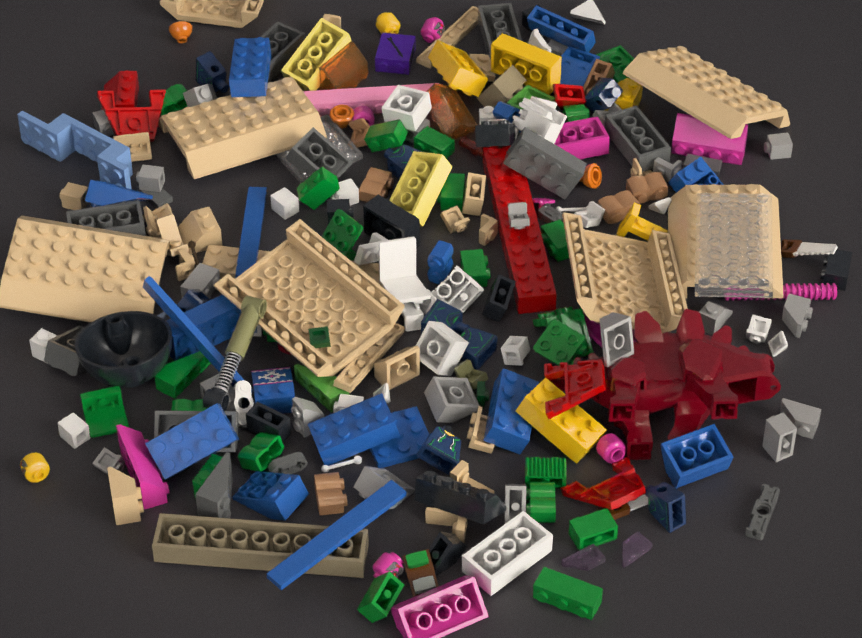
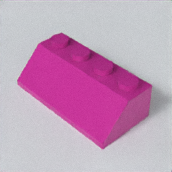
[671,113,748,165]
[554,117,609,160]
[116,425,170,510]
[391,575,489,638]

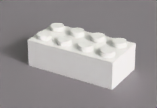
[462,511,553,596]

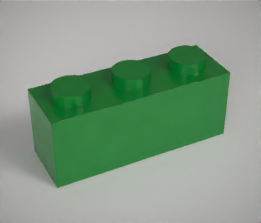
[533,567,603,620]

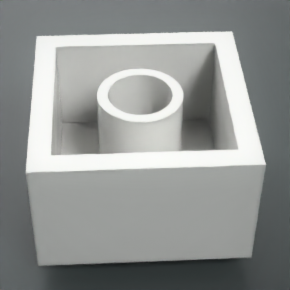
[381,85,432,131]
[416,321,469,376]

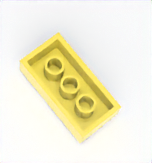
[281,18,352,91]

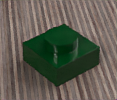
[308,326,331,349]
[477,381,489,409]

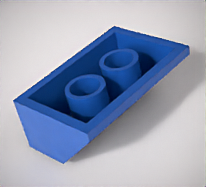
[660,424,734,488]

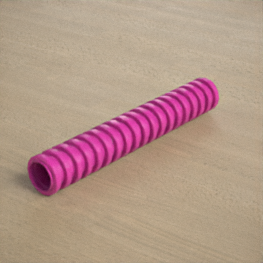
[724,283,837,301]

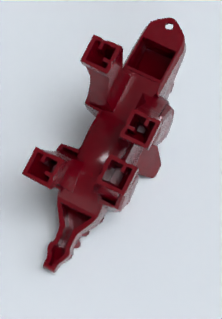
[550,309,781,460]

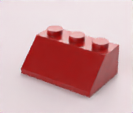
[101,70,139,110]

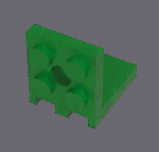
[532,306,594,357]

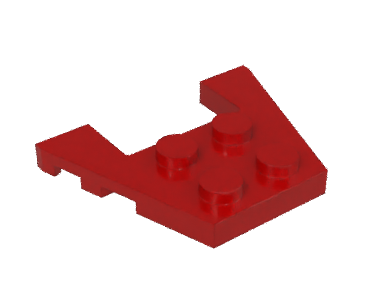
[97,90,166,142]
[544,359,606,419]
[561,457,646,510]

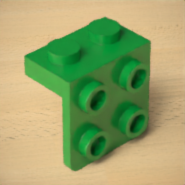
[321,209,363,261]
[533,319,588,366]
[80,386,129,438]

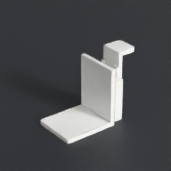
[512,96,567,144]
[379,236,431,332]

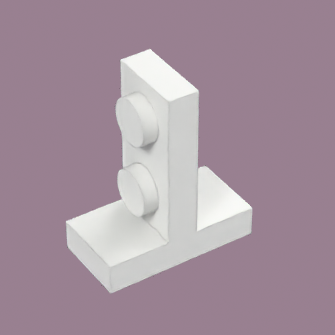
[354,233,388,265]

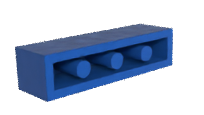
[527,5,596,53]

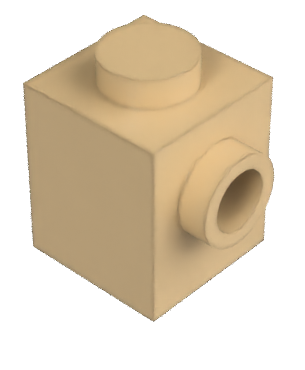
[60,182,89,210]

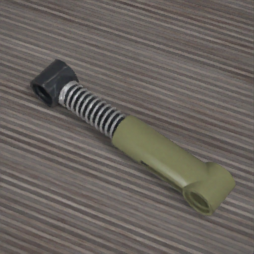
[203,296,267,411]

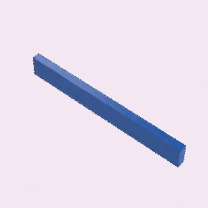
[235,187,267,278]
[143,276,254,401]
[266,480,406,590]

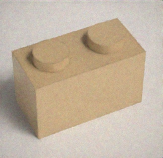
[462,173,486,216]

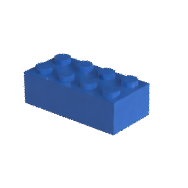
[229,37,271,97]
[166,294,241,361]
[483,368,539,455]
[308,393,400,466]
[145,403,239,479]

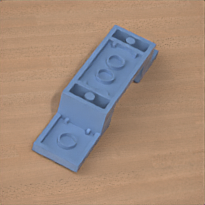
[17,111,133,189]

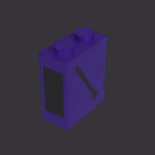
[375,33,416,75]

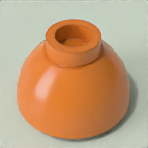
[169,21,192,43]
[330,105,354,128]
[579,163,602,189]

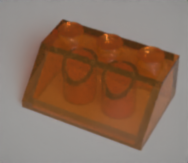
[319,41,369,90]
[426,83,477,139]

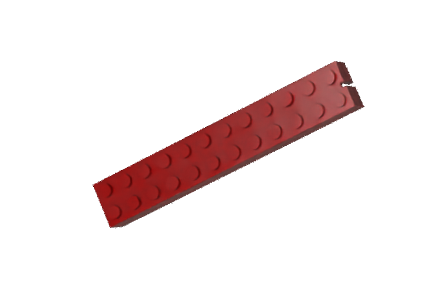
[483,145,556,314]

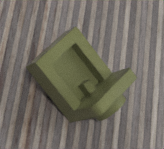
[454,359,488,389]

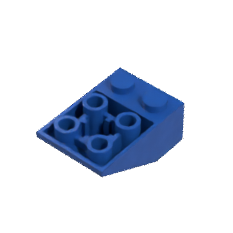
[552,46,600,94]
[668,157,724,193]
[232,471,309,521]

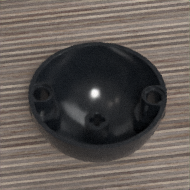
[75,311,172,388]

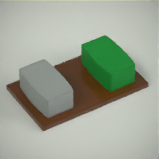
[402,549,439,597]

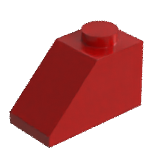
[553,84,586,110]

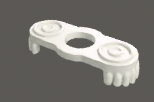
[233,380,254,428]

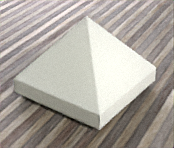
[648,197,672,214]
[419,289,437,314]
[768,331,788,357]
[373,383,391,403]

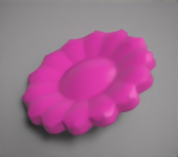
[532,198,555,208]

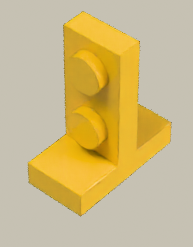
[616,202,668,241]

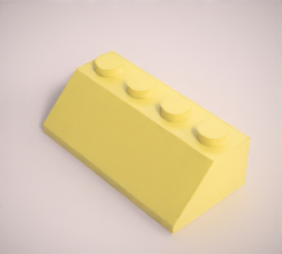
[389,151,452,227]

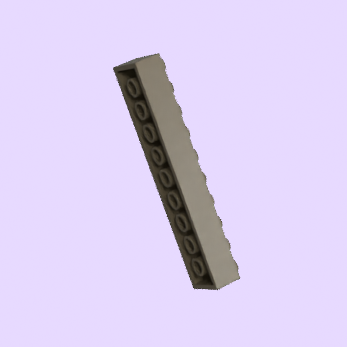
[152,513,369,578]

